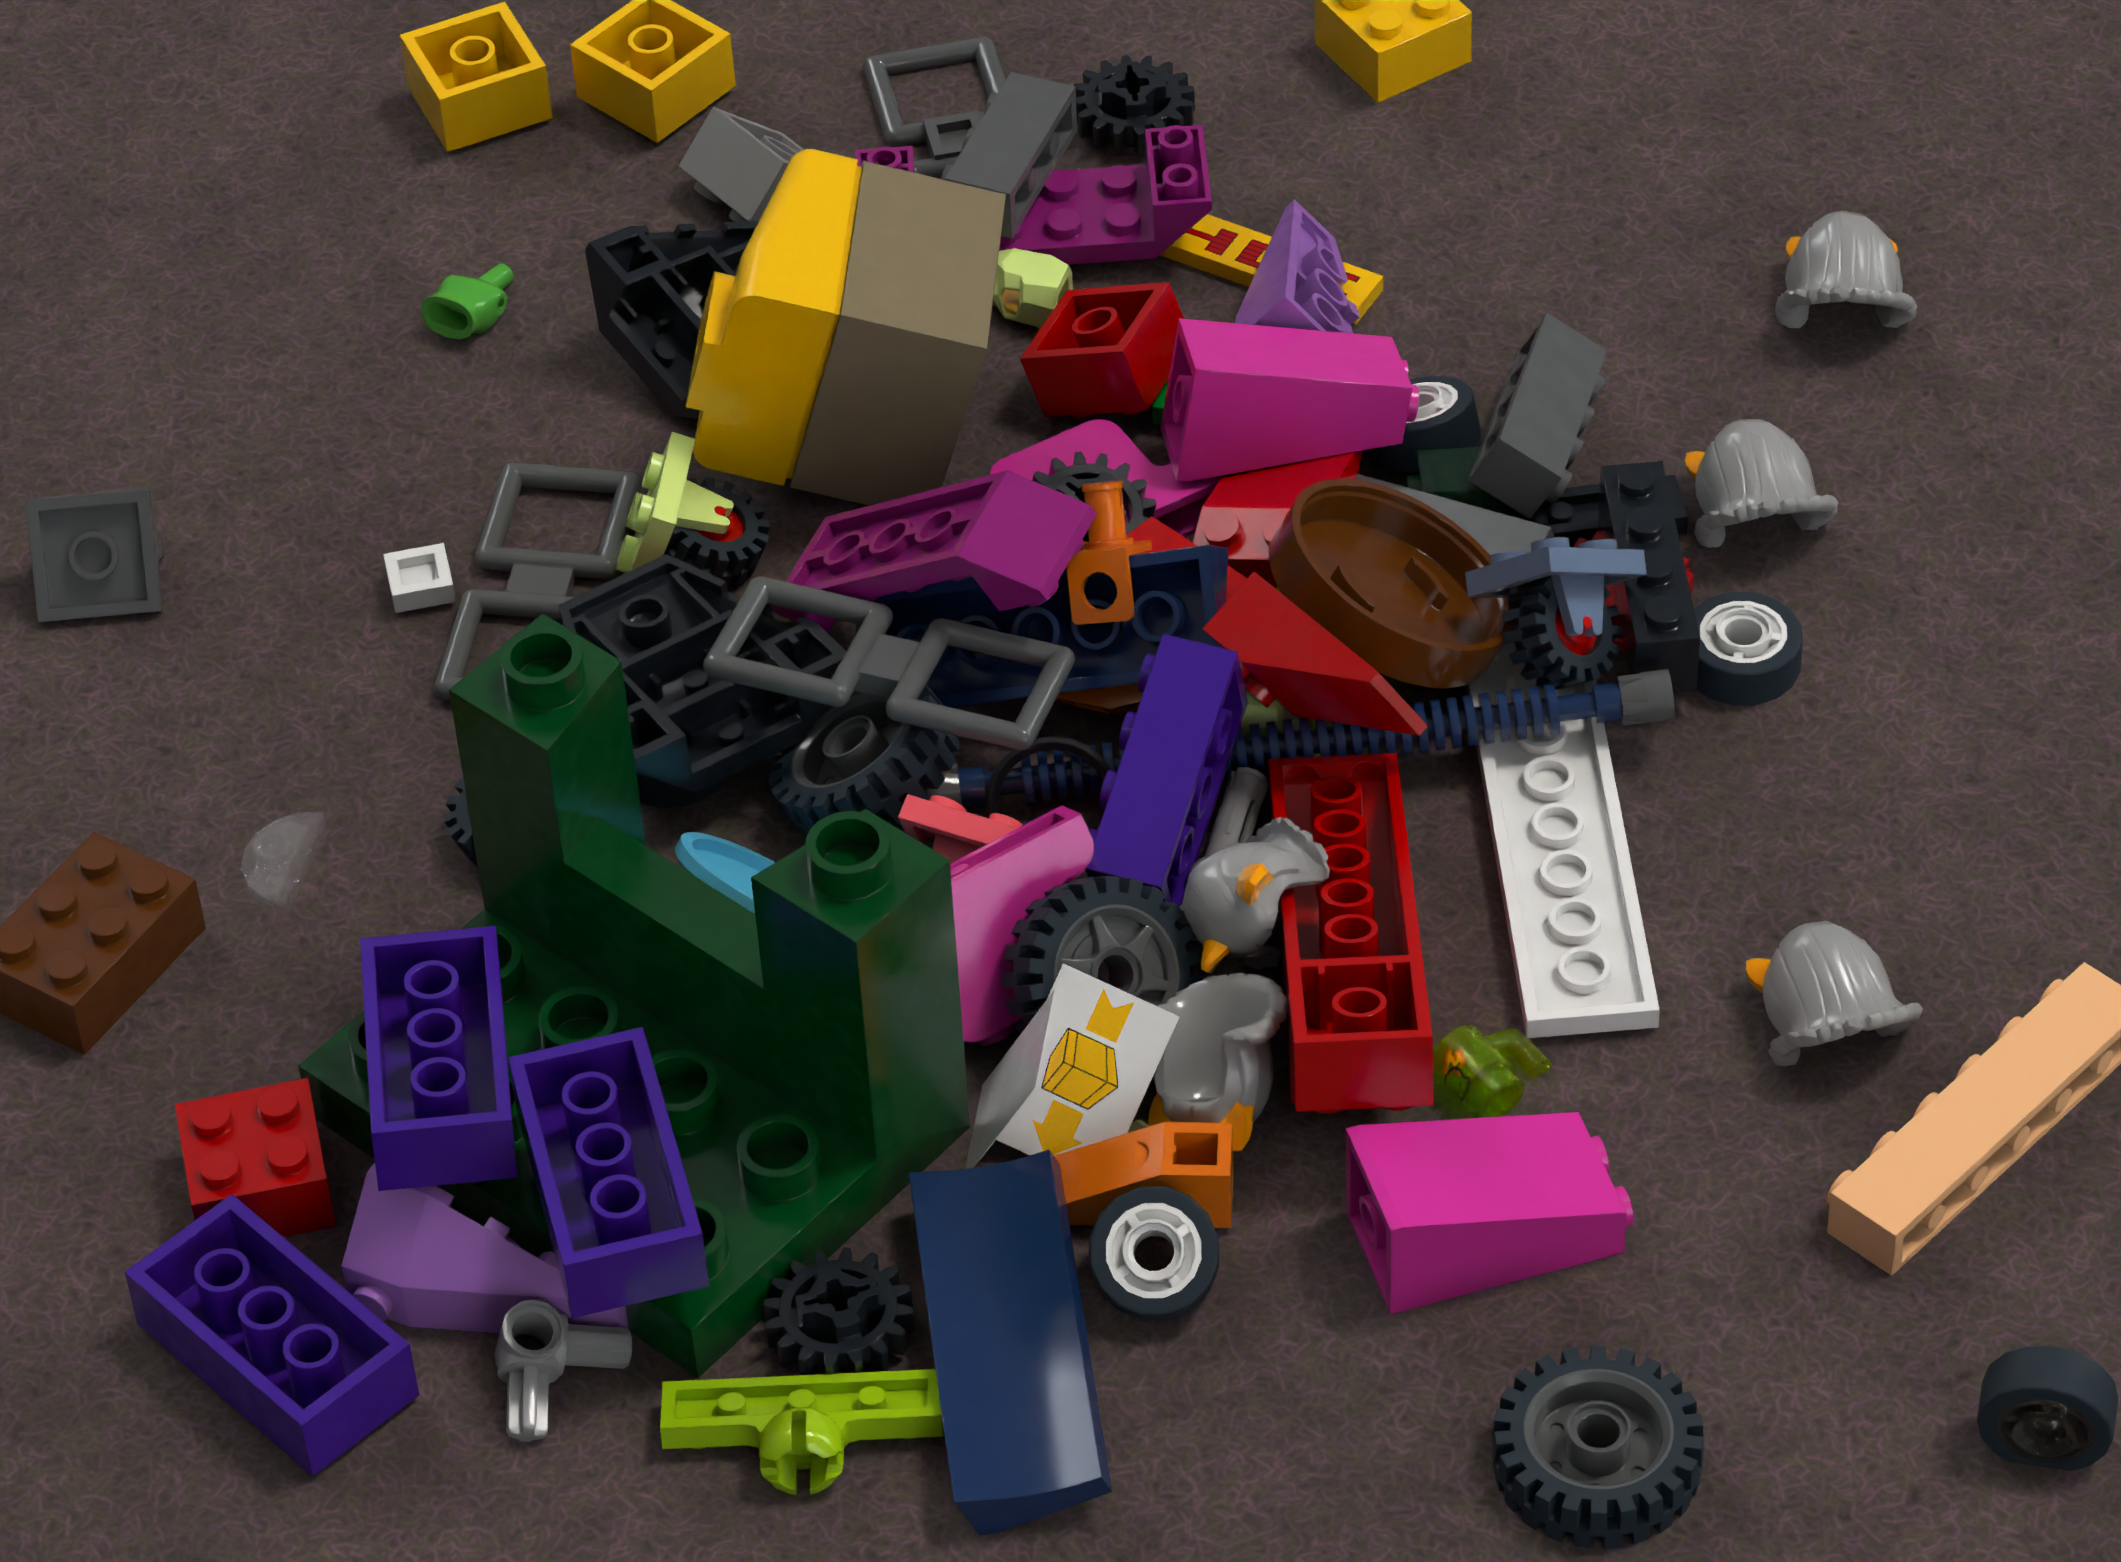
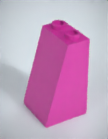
[1160,318,1419,482]
[1346,1112,1634,1314]

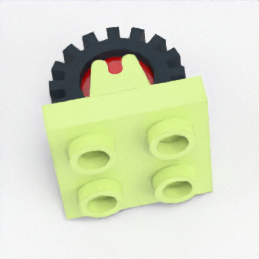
[615,432,770,590]

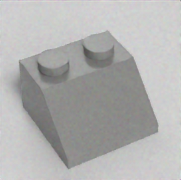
[679,107,804,222]

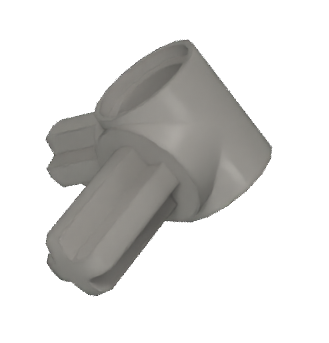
[494,1300,632,1442]

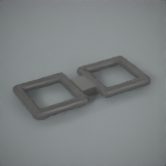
[863,37,1006,179]
[434,462,642,702]
[703,576,1075,750]

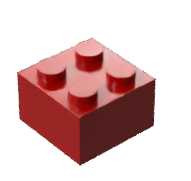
[1020,282,1184,418]
[175,1078,337,1237]

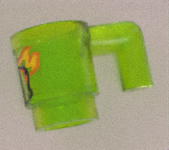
[1433,1024,1551,1118]

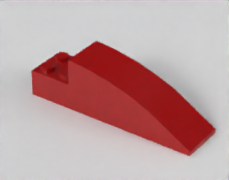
[1268,753,1434,1114]

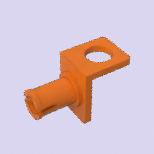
[1066,481,1152,625]

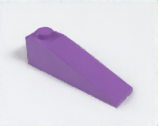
[1235,199,1360,334]
[341,1163,629,1335]

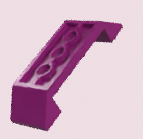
[855,125,1212,265]
[772,470,1097,634]

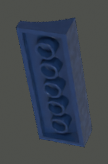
[855,545,1228,708]
[909,1149,1112,1535]

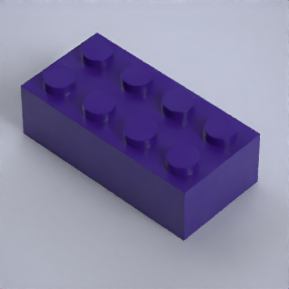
[1086,634,1248,906]
[360,926,518,1191]
[508,1027,709,1318]
[125,1194,419,1476]

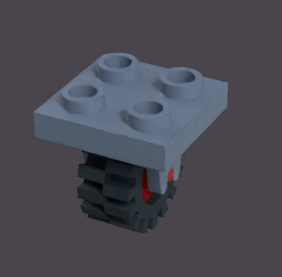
[1465,537,1647,690]

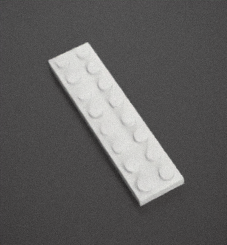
[1466,642,1660,1038]

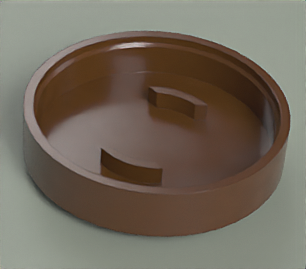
[1269,479,1514,688]

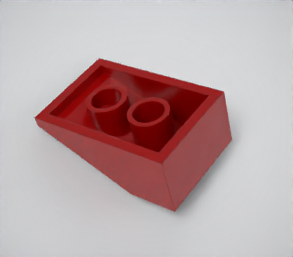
[1193,451,1363,589]
[1203,572,1428,736]

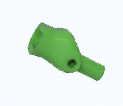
[421,264,514,339]

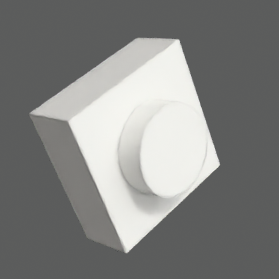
[383,543,456,613]

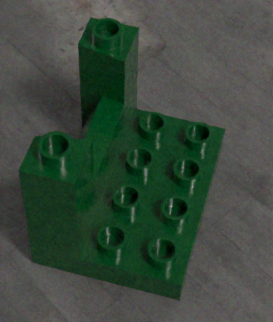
[298,614,970,1378]

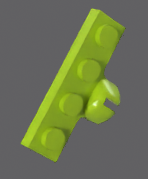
[660,1369,943,1495]

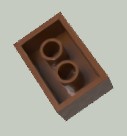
[0,831,206,1055]

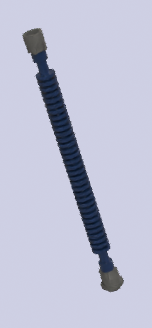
[925,669,1675,807]

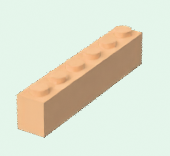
[1826,962,2121,1276]

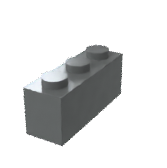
[941,72,1077,239]

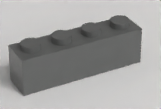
[1468,312,1607,519]

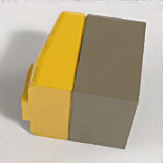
[686,149,1006,506]

